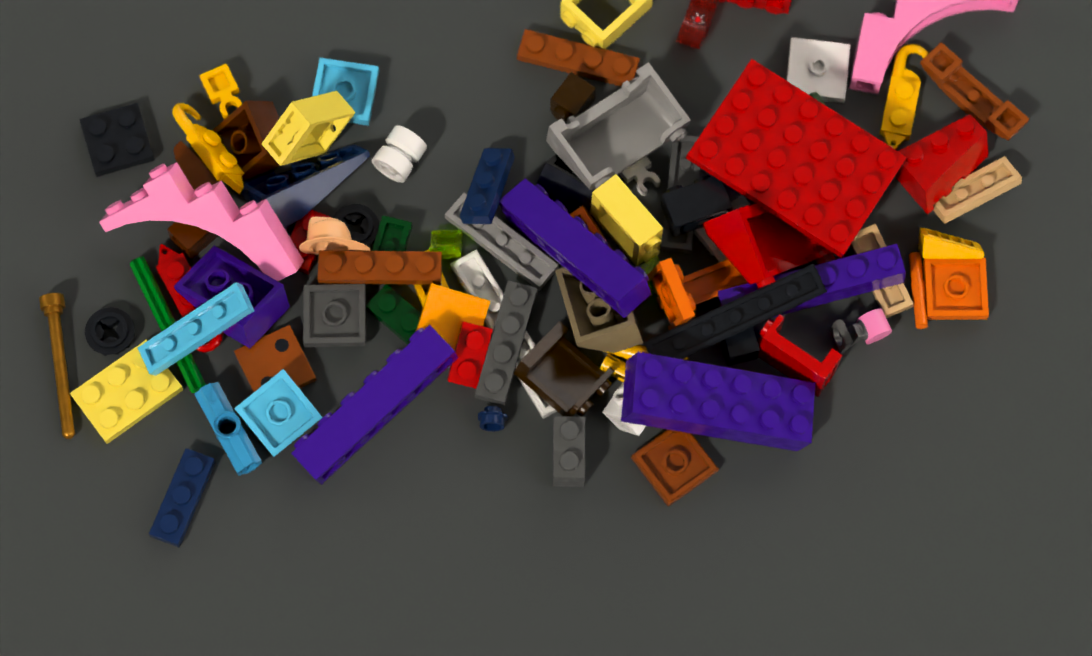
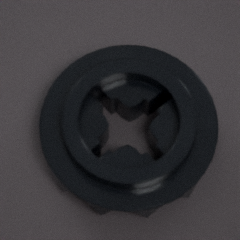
[333,204,379,246]
[85,307,135,356]

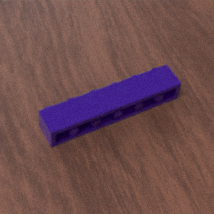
[499,178,651,318]
[718,244,906,317]
[291,325,459,485]

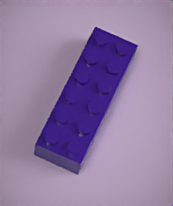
[621,352,815,451]

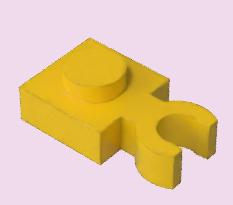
[199,63,242,119]

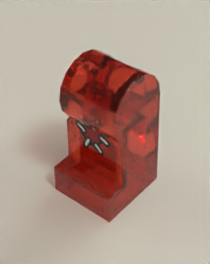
[677,0,719,50]

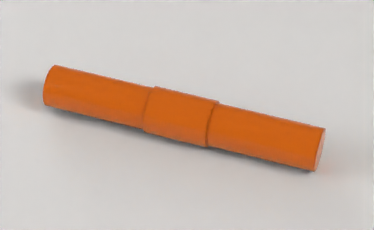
[909,252,928,329]

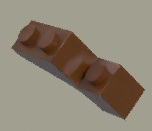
[167,141,219,260]

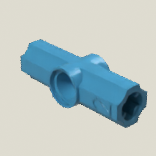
[194,382,262,476]

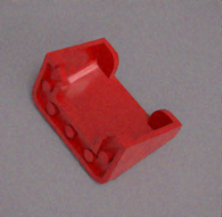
[703,203,835,288]

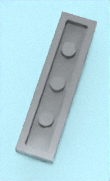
[445,193,559,291]

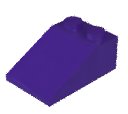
[174,245,290,348]

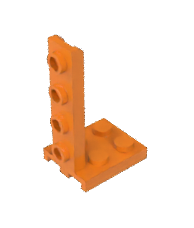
[648,258,748,330]

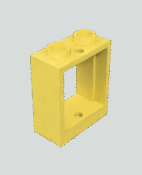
[560,0,653,49]
[262,91,356,166]
[590,174,663,266]

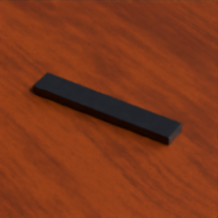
[644,264,827,359]

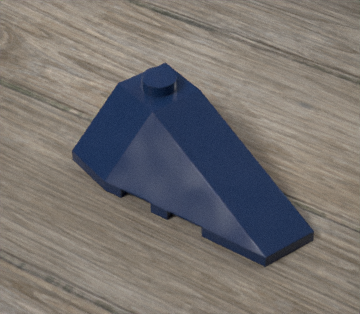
[241,144,370,230]

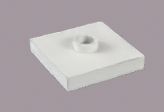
[786,37,850,103]

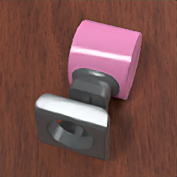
[829,308,892,355]

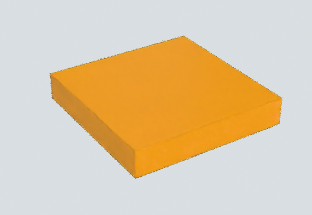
[416,283,490,350]

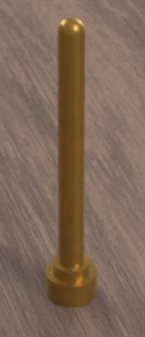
[39,293,75,439]

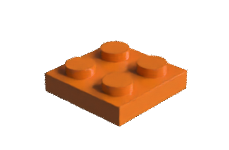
[923,258,989,320]

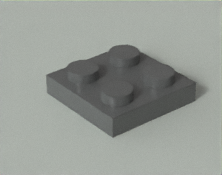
[303,284,366,347]

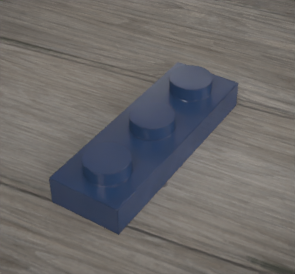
[460,148,515,224]
[149,448,216,548]

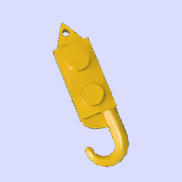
[879,44,929,150]
[172,103,244,194]

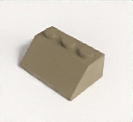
[555,267,643,353]

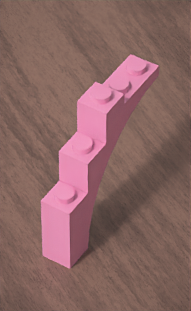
[849,0,1019,95]
[99,162,304,281]

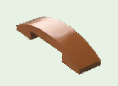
[920,42,1030,141]

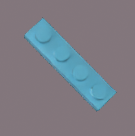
[138,282,255,376]

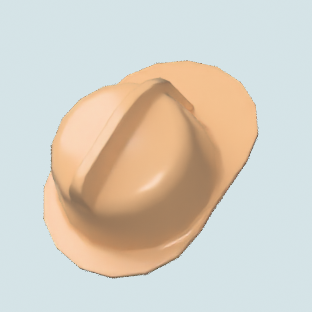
[299,217,371,255]

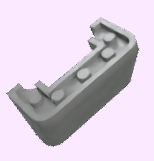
[546,62,691,190]

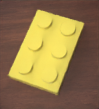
[70,339,183,444]

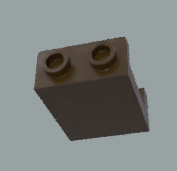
[514,321,614,417]

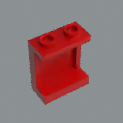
[758,314,843,397]

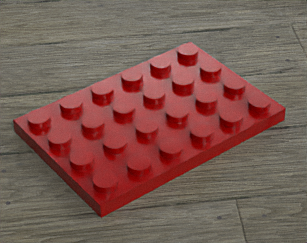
[686,59,907,258]

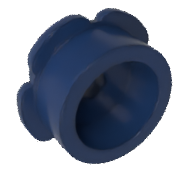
[478,406,508,432]

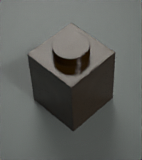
[550,72,596,123]

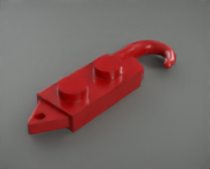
[155,244,224,352]

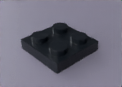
[79,103,155,177]

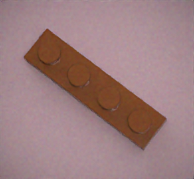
[517,29,640,87]
[317,250,443,285]

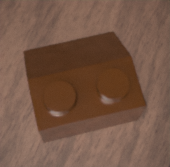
[213,100,280,181]

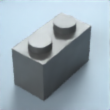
[553,416,585,487]

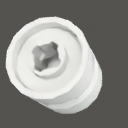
[372,125,427,183]

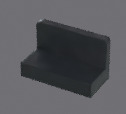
[536,154,595,214]

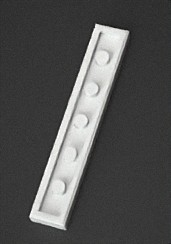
[450,249,557,419]

